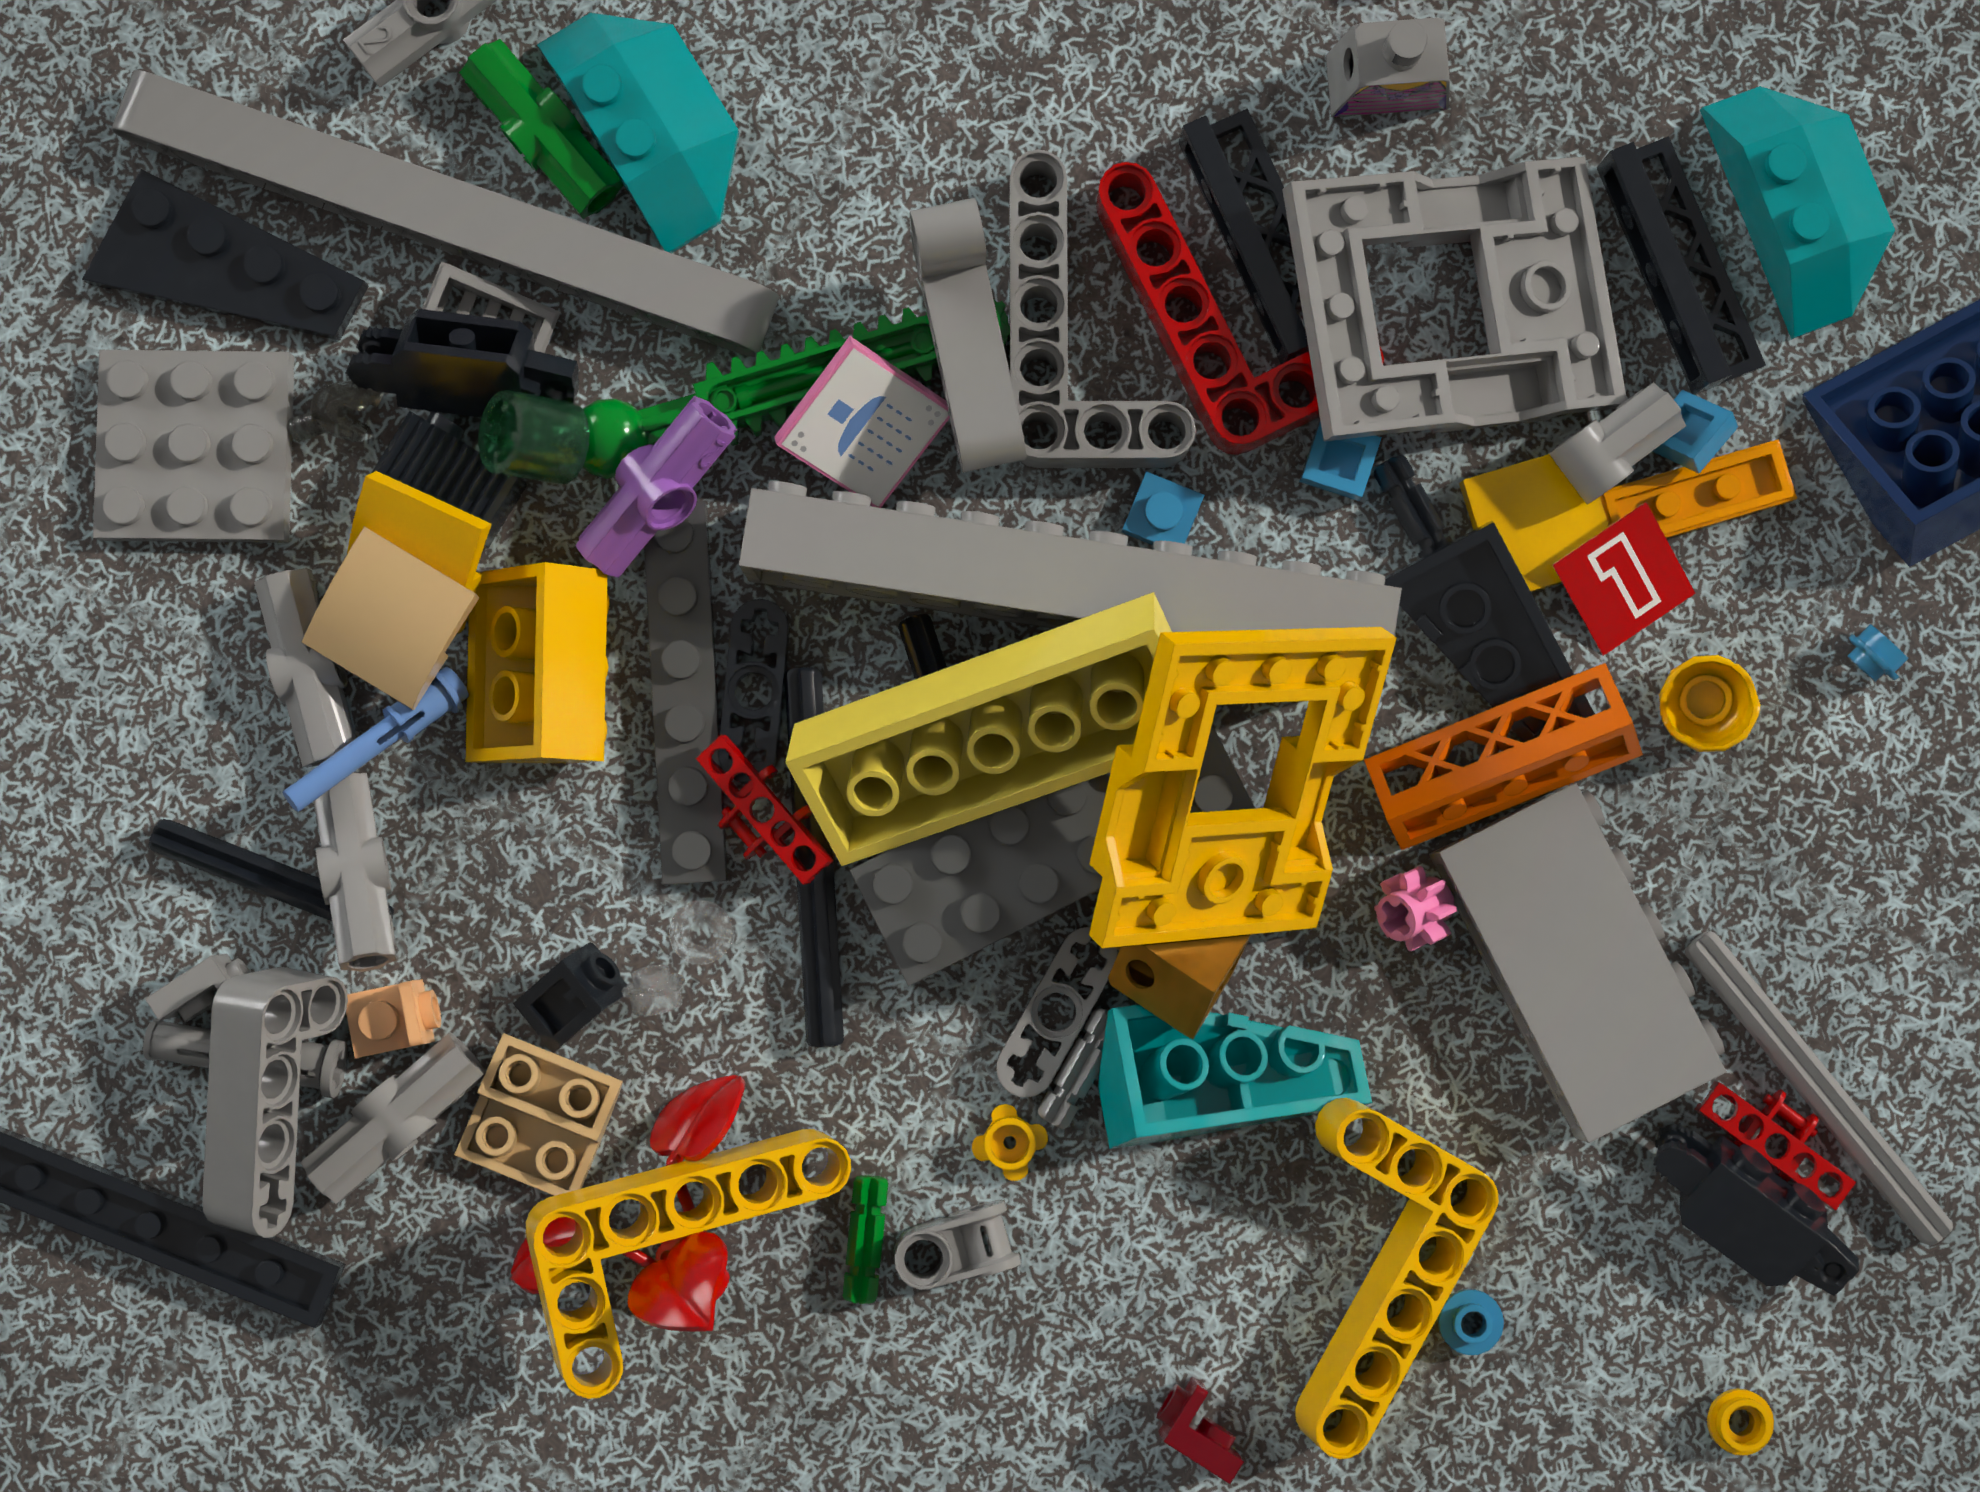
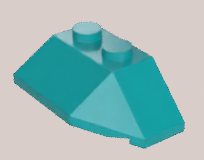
[537,13,739,253]
[1700,86,1895,340]

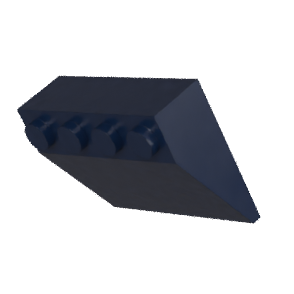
[1802,299,1980,567]

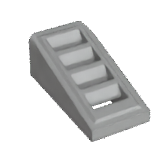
[422,261,561,353]

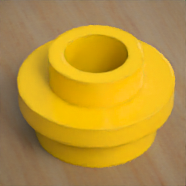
[1707,1388,1774,1456]

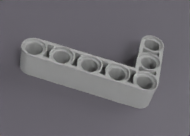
[1009,149,1196,468]

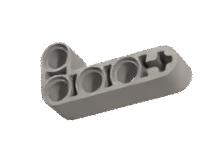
[910,198,1027,473]
[202,967,348,1238]

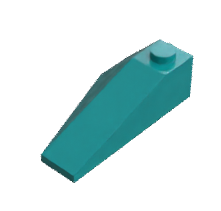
[1098,1005,1372,1149]

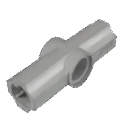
[343,0,497,88]
[254,568,356,768]
[313,772,397,972]
[300,1033,486,1204]

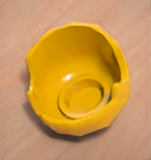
[1659,655,1761,752]

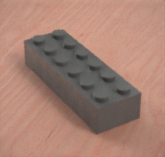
[850,725,1255,986]

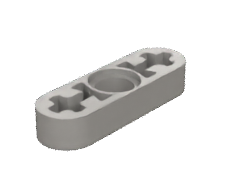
[996,927,1117,1097]

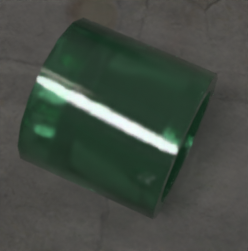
[478,390,590,484]

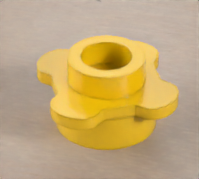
[972,1104,1048,1181]

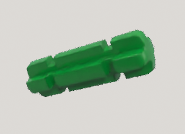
[842,1175,888,1304]

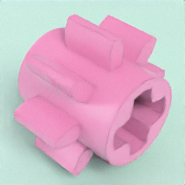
[1374,866,1457,951]

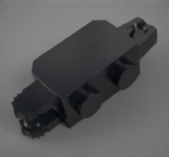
[345,309,579,423]
[1653,1122,1859,1296]

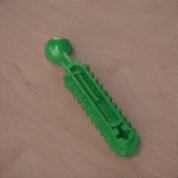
[569,300,1010,479]

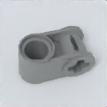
[894,1200,1022,1290]

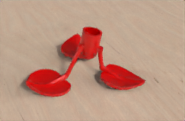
[510,1075,745,1332]

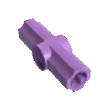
[575,396,738,578]

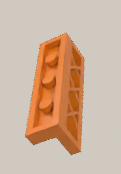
[1364,663,1643,851]

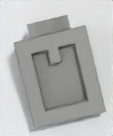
[145,954,251,1022]

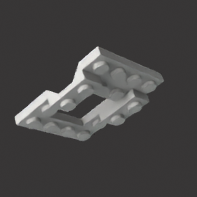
[1282,156,1627,441]

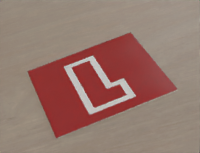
[1552,502,1696,656]

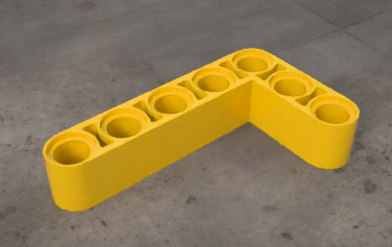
[1295,1098,1499,1459]
[526,1129,851,1399]

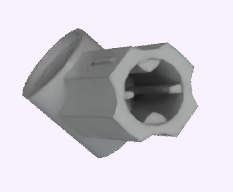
[1549,382,1686,505]

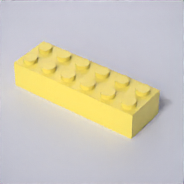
[785,592,1172,866]

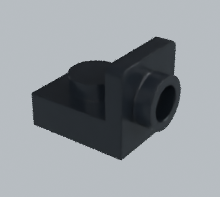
[513,942,630,1053]

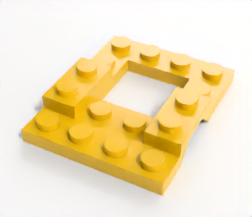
[1089,627,1397,948]

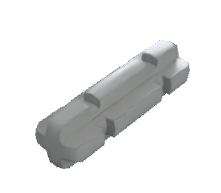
[1038,1008,1108,1129]

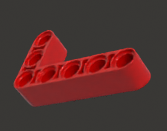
[1096,162,1384,455]

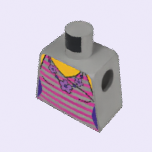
[1326,17,1450,117]

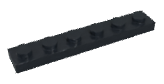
[0,1126,346,1328]

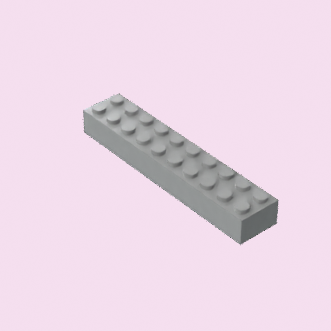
[739,481,1402,666]

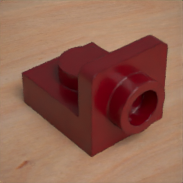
[1156,1377,1244,1484]

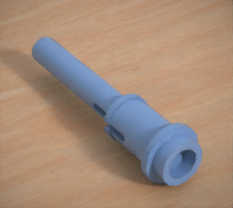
[282,666,469,812]

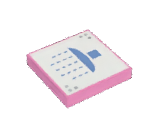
[774,336,950,508]

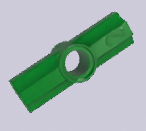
[459,39,624,219]

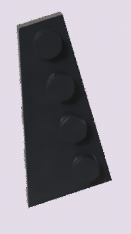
[1385,521,1595,743]

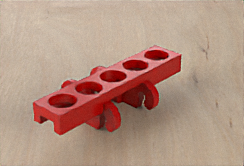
[695,735,834,885]
[1694,1081,1856,1211]

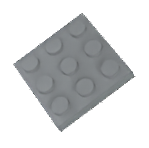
[93,350,294,543]

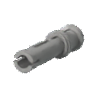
[143,1018,348,1098]

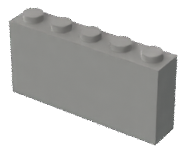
[1429,783,1727,1143]

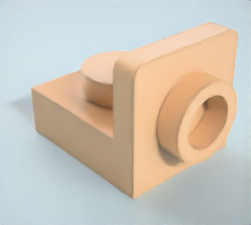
[346,979,441,1058]

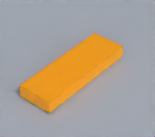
[1600,439,1797,539]

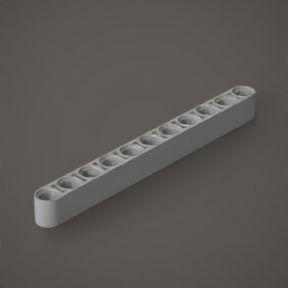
[111,70,780,357]

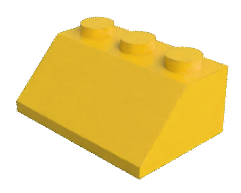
[465,562,610,764]

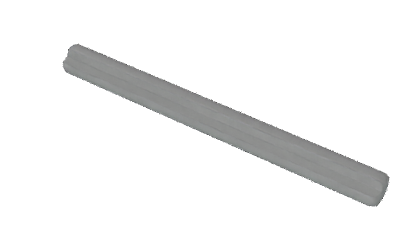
[1685,931,1953,1246]

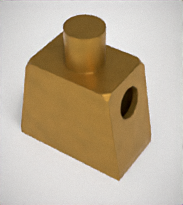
[1089,930,1251,1039]

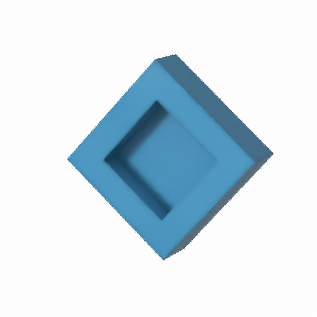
[1652,390,1738,474]
[1299,421,1382,501]
[1121,471,1205,546]

